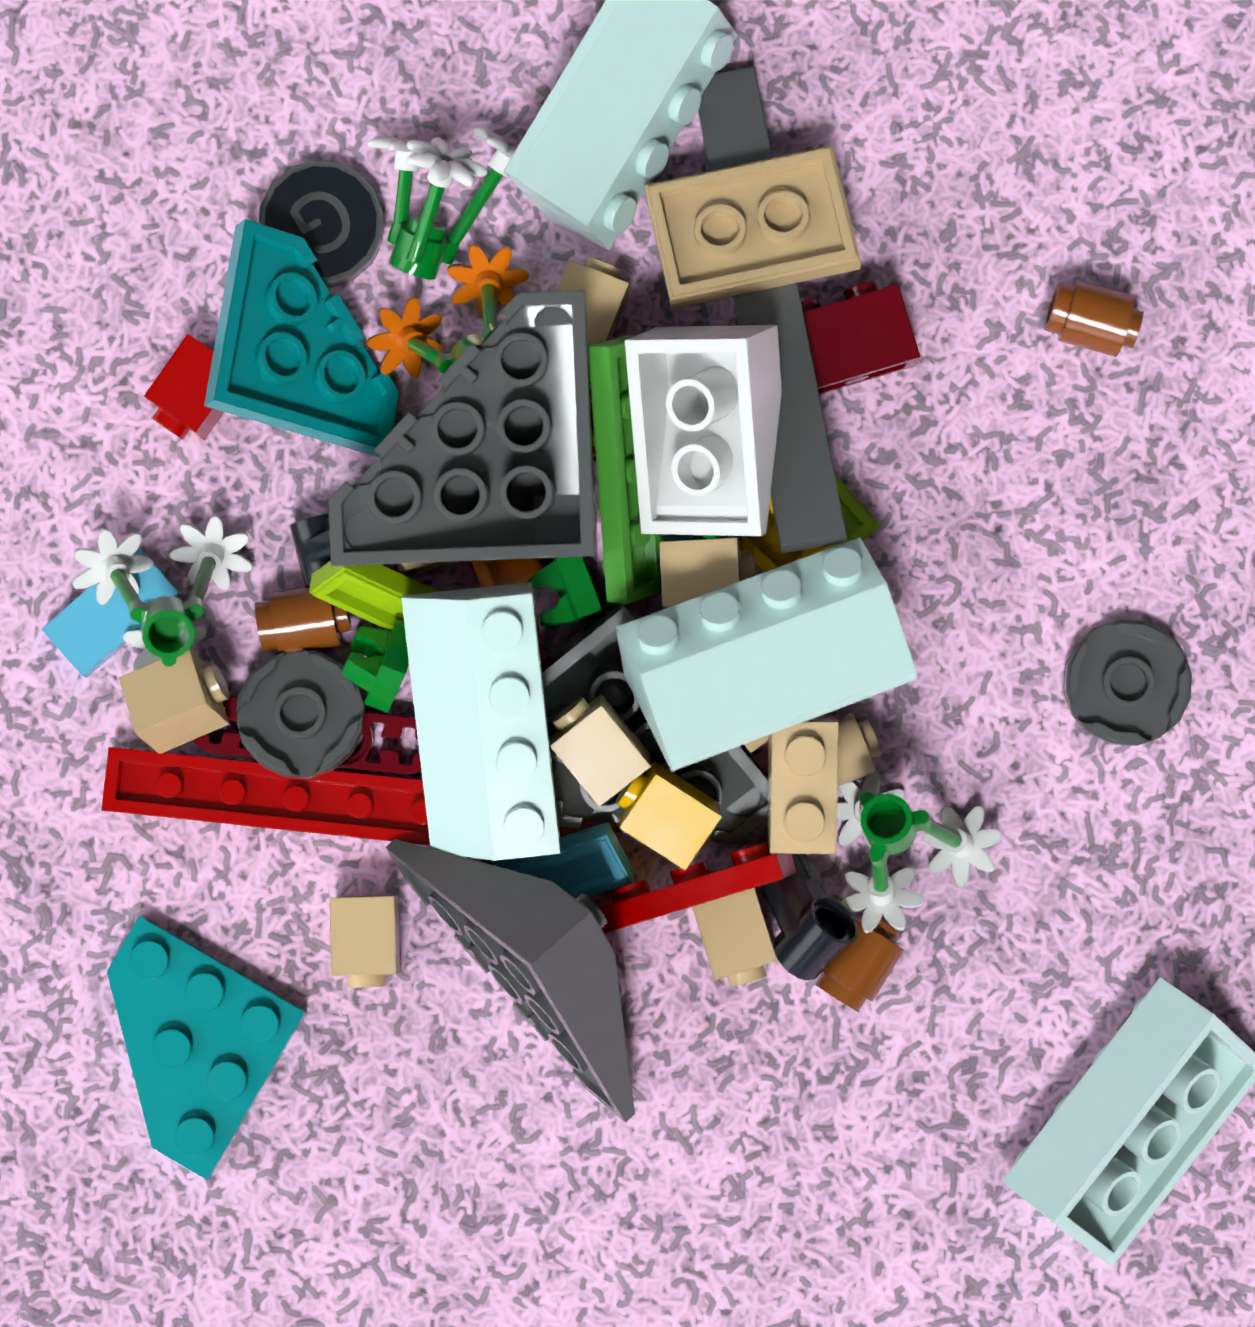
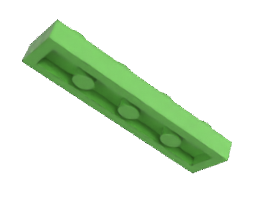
[588,336,663,604]

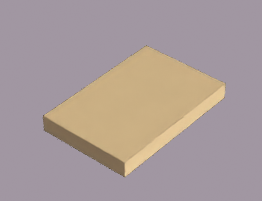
[644,145,861,310]

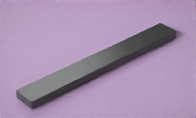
[698,67,847,553]

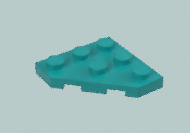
[204,219,399,457]
[107,915,307,1180]

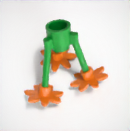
[366,244,530,378]

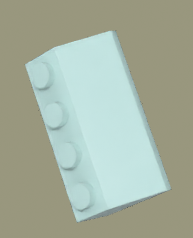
[503,0,738,250]
[616,537,917,771]
[401,582,560,861]
[1002,977,1255,1267]

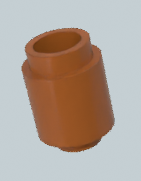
[1044,279,1144,357]
[255,586,352,654]
[815,918,904,1012]

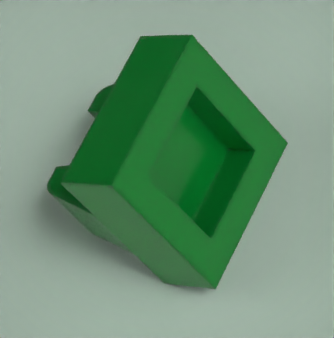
[526,557,602,626]
[342,619,409,713]

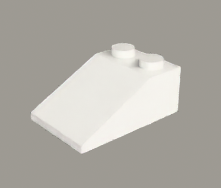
[625,325,782,536]

